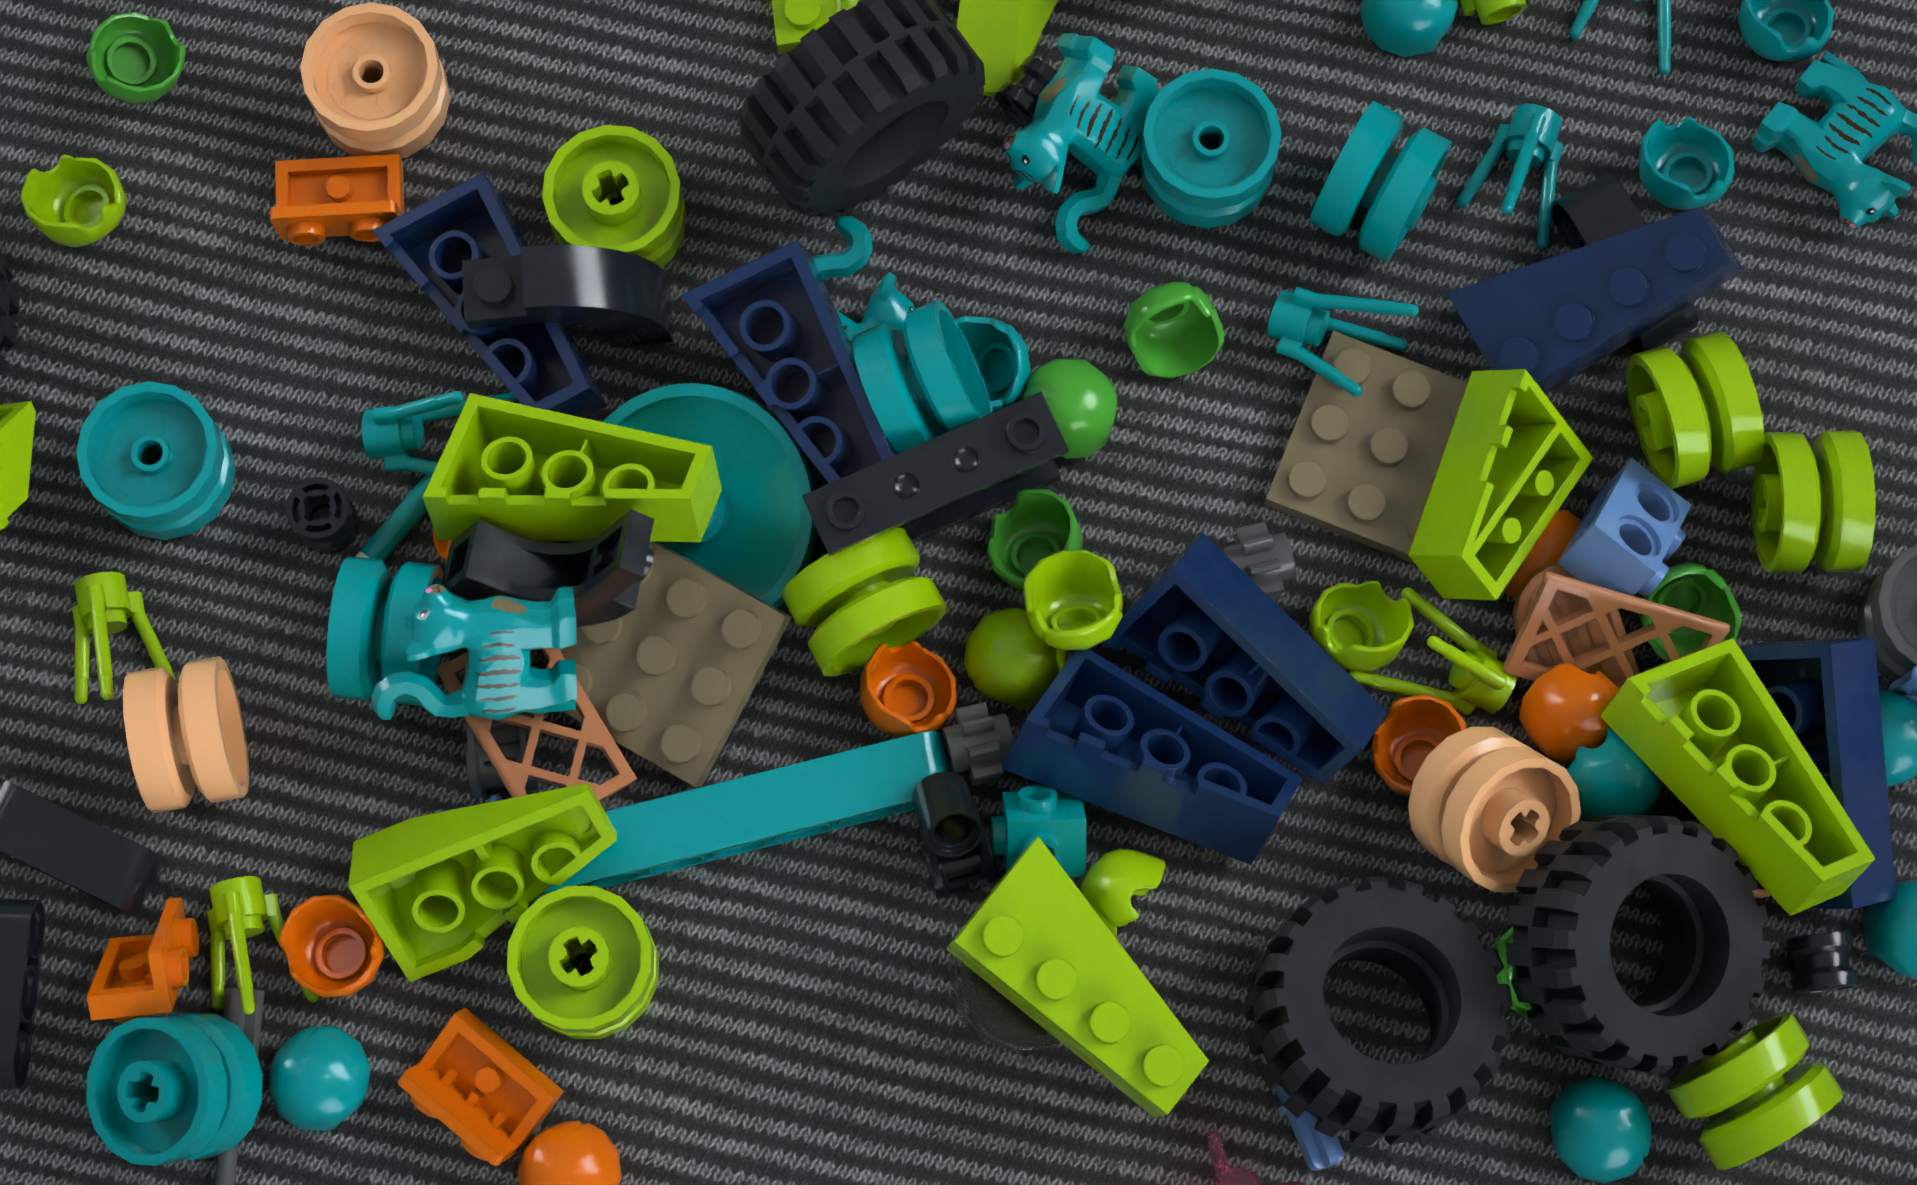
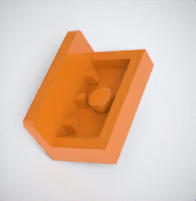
[270,154,404,246]
[87,897,199,1023]
[397,1008,564,1166]

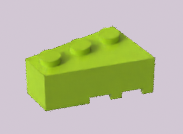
[1408,369,1593,600]

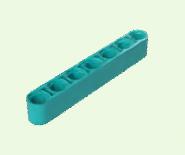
[529,731,951,905]

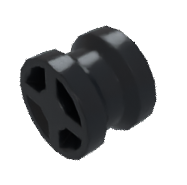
[995,56,1057,128]
[1785,932,1859,994]

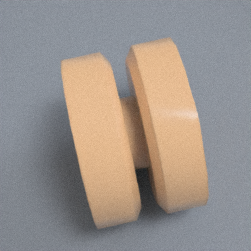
[300,2,451,159]
[123,656,249,813]
[1408,727,1581,893]

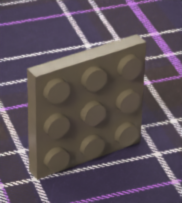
[1264,331,1468,564]
[546,542,792,787]

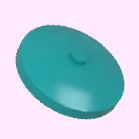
[571,383,818,608]

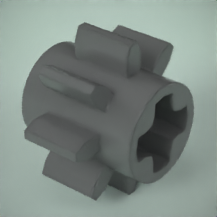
[1221,521,1296,600]
[941,702,1014,786]

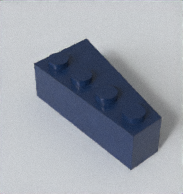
[372,172,607,418]
[1446,208,1744,394]
[681,240,897,483]
[1102,532,1388,784]
[1739,637,1896,909]
[1001,649,1303,865]

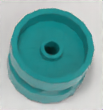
[1139,68,1282,229]
[1309,101,1453,263]
[852,300,993,454]
[76,381,236,540]
[326,556,444,706]
[86,1013,263,1166]

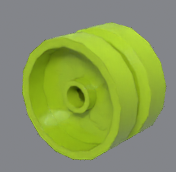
[542,125,687,268]
[1626,330,1765,489]
[1751,430,1876,573]
[781,527,947,677]
[507,886,659,1039]
[1666,1012,1843,1170]

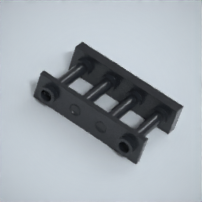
[802,391,1069,558]

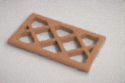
[1503,571,1730,689]
[436,648,637,802]

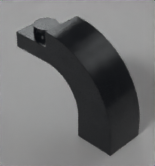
[462,245,674,348]
[441,509,654,627]

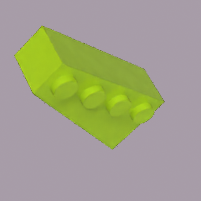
[422,393,722,542]
[1600,638,1876,916]
[946,836,1209,1118]

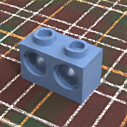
[1557,458,1692,610]

